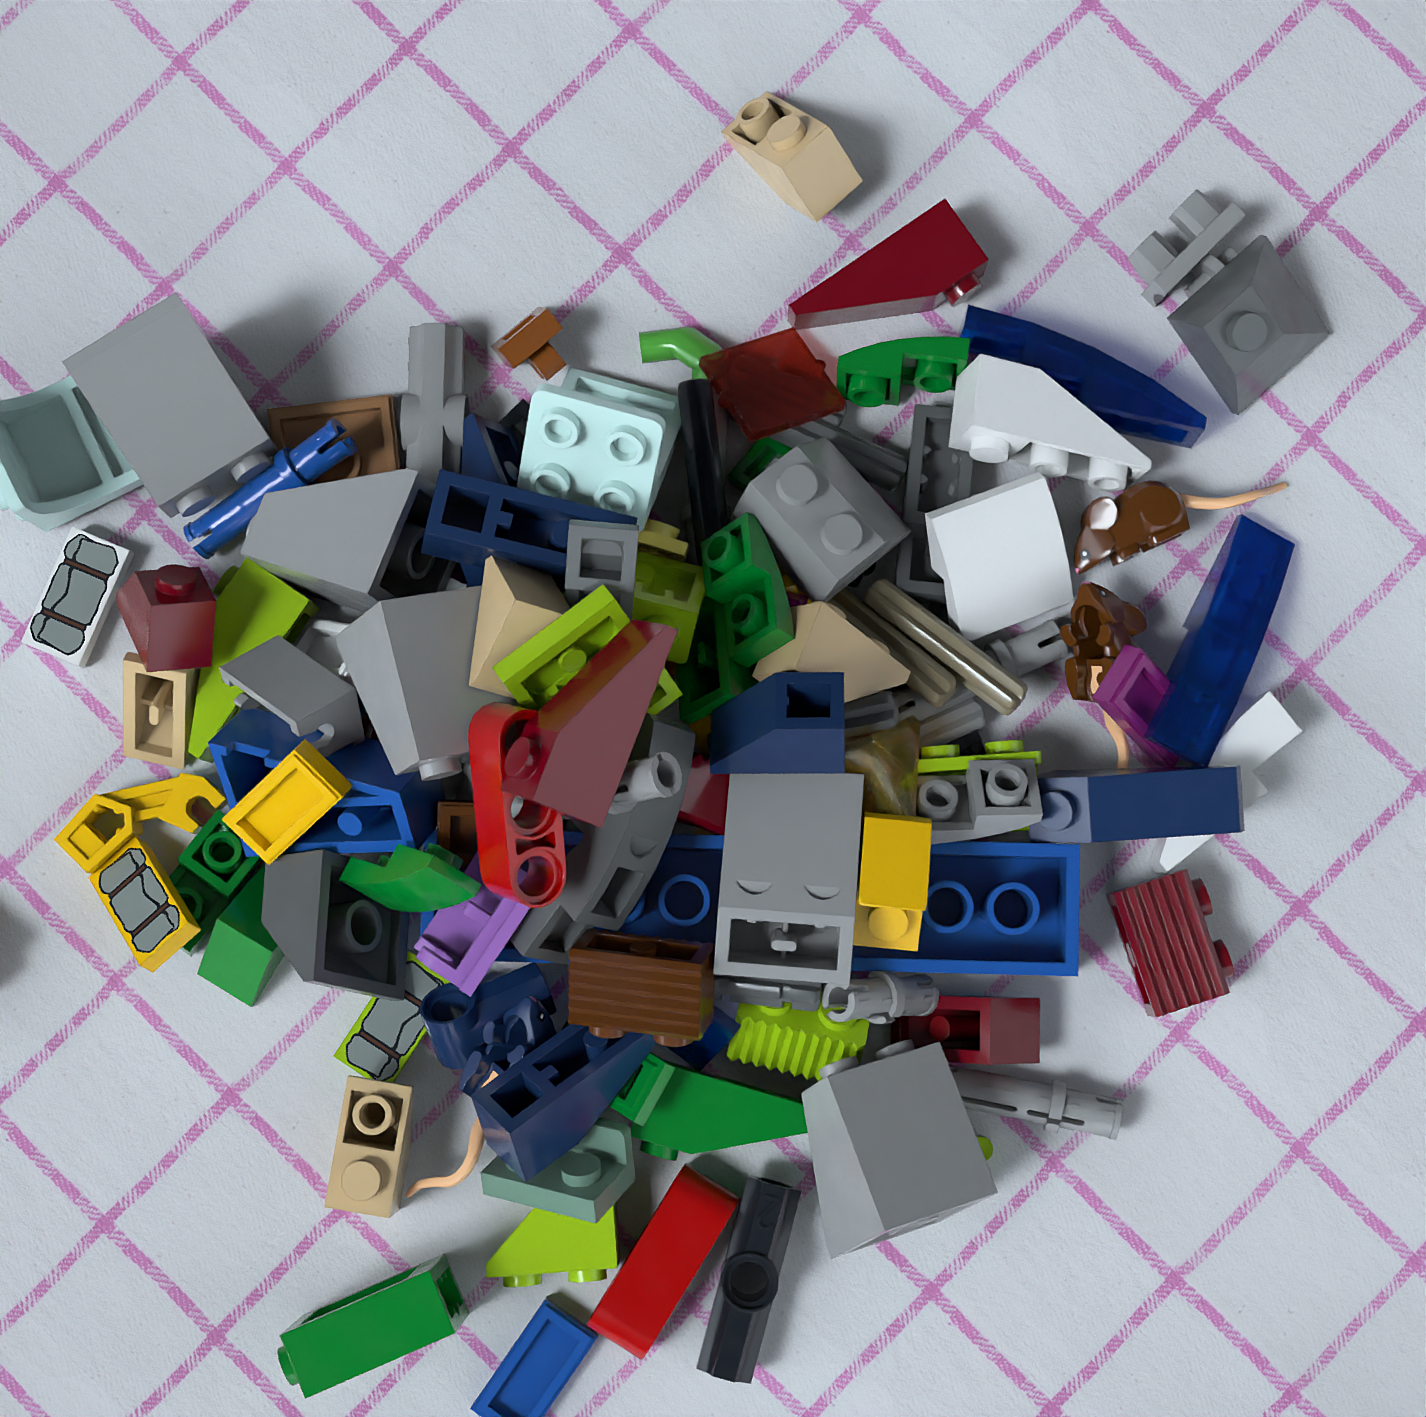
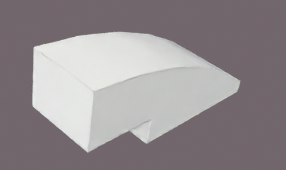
[1149,691,1302,873]

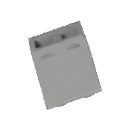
[713,772,864,985]

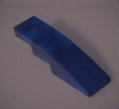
[958,304,1207,449]
[1143,514,1295,766]

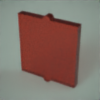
[698,327,846,442]

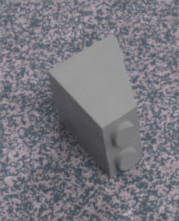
[62,292,279,518]
[240,468,456,613]
[335,585,520,781]
[801,1039,998,1259]

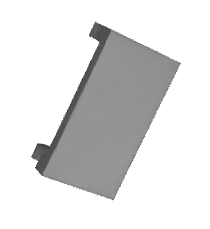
[219,635,365,757]

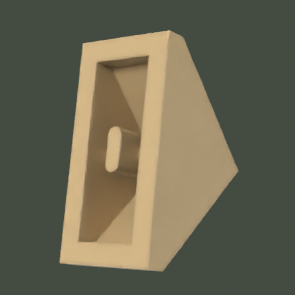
[468,556,570,699]
[123,652,200,770]

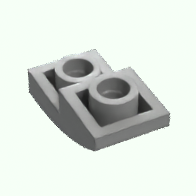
[898,759,1043,844]

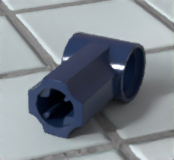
[419,963,557,1069]

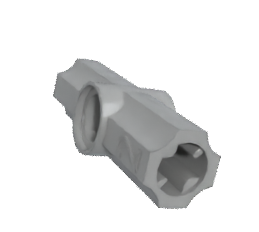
[400,323,470,485]

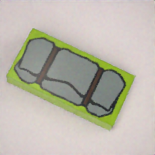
[333,948,451,1083]

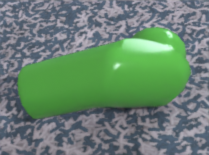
[639,327,727,386]

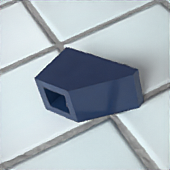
[710,672,845,774]

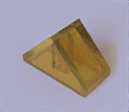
[845,715,920,848]

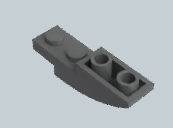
[509,713,696,965]

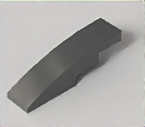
[894,404,974,626]

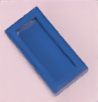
[470,1297,599,1417]

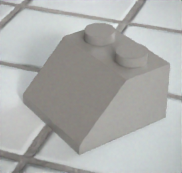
[732,437,911,602]

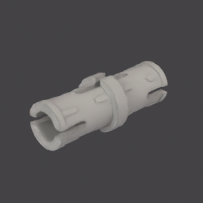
[822,971,939,1024]

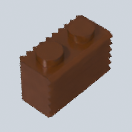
[567,928,715,1047]

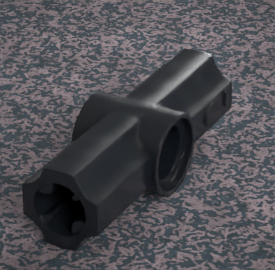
[696,1175,802,1384]

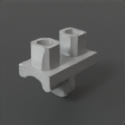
[1128,189,1246,307]

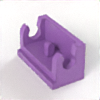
[414,851,530,997]

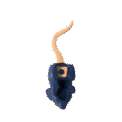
[405,996,557,1197]

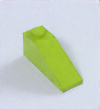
[188,557,320,763]

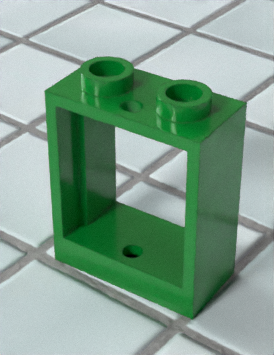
[277,1253,470,1399]

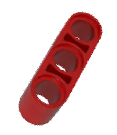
[468,702,567,908]
[586,1163,741,1360]

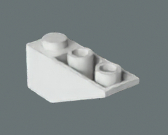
[949,354,1152,492]

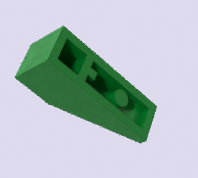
[631,1060,808,1161]

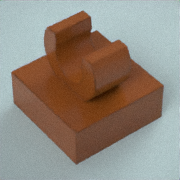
[490,307,567,381]

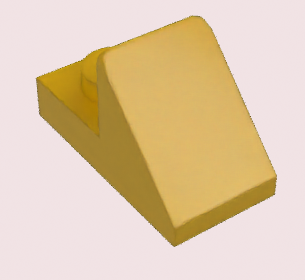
[853,812,932,951]

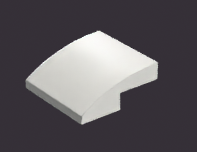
[925,472,1074,641]

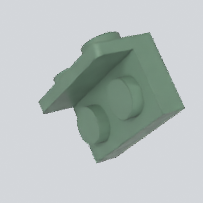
[480,1118,636,1223]

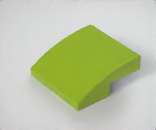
[492,584,683,715]

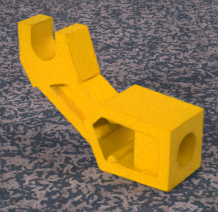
[53,773,228,874]

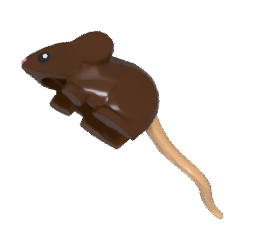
[1074,480,1288,575]
[1060,582,1148,769]

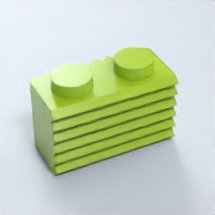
[727,987,870,1081]

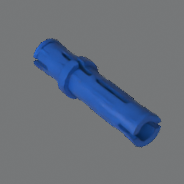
[183,418,357,559]

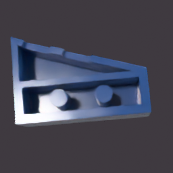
[208,708,445,857]

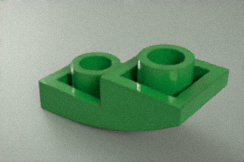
[836,336,970,407]
[701,512,795,668]
[169,809,262,957]
[339,843,482,912]

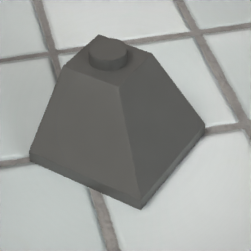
[1167,235,1330,415]
[261,849,410,1001]

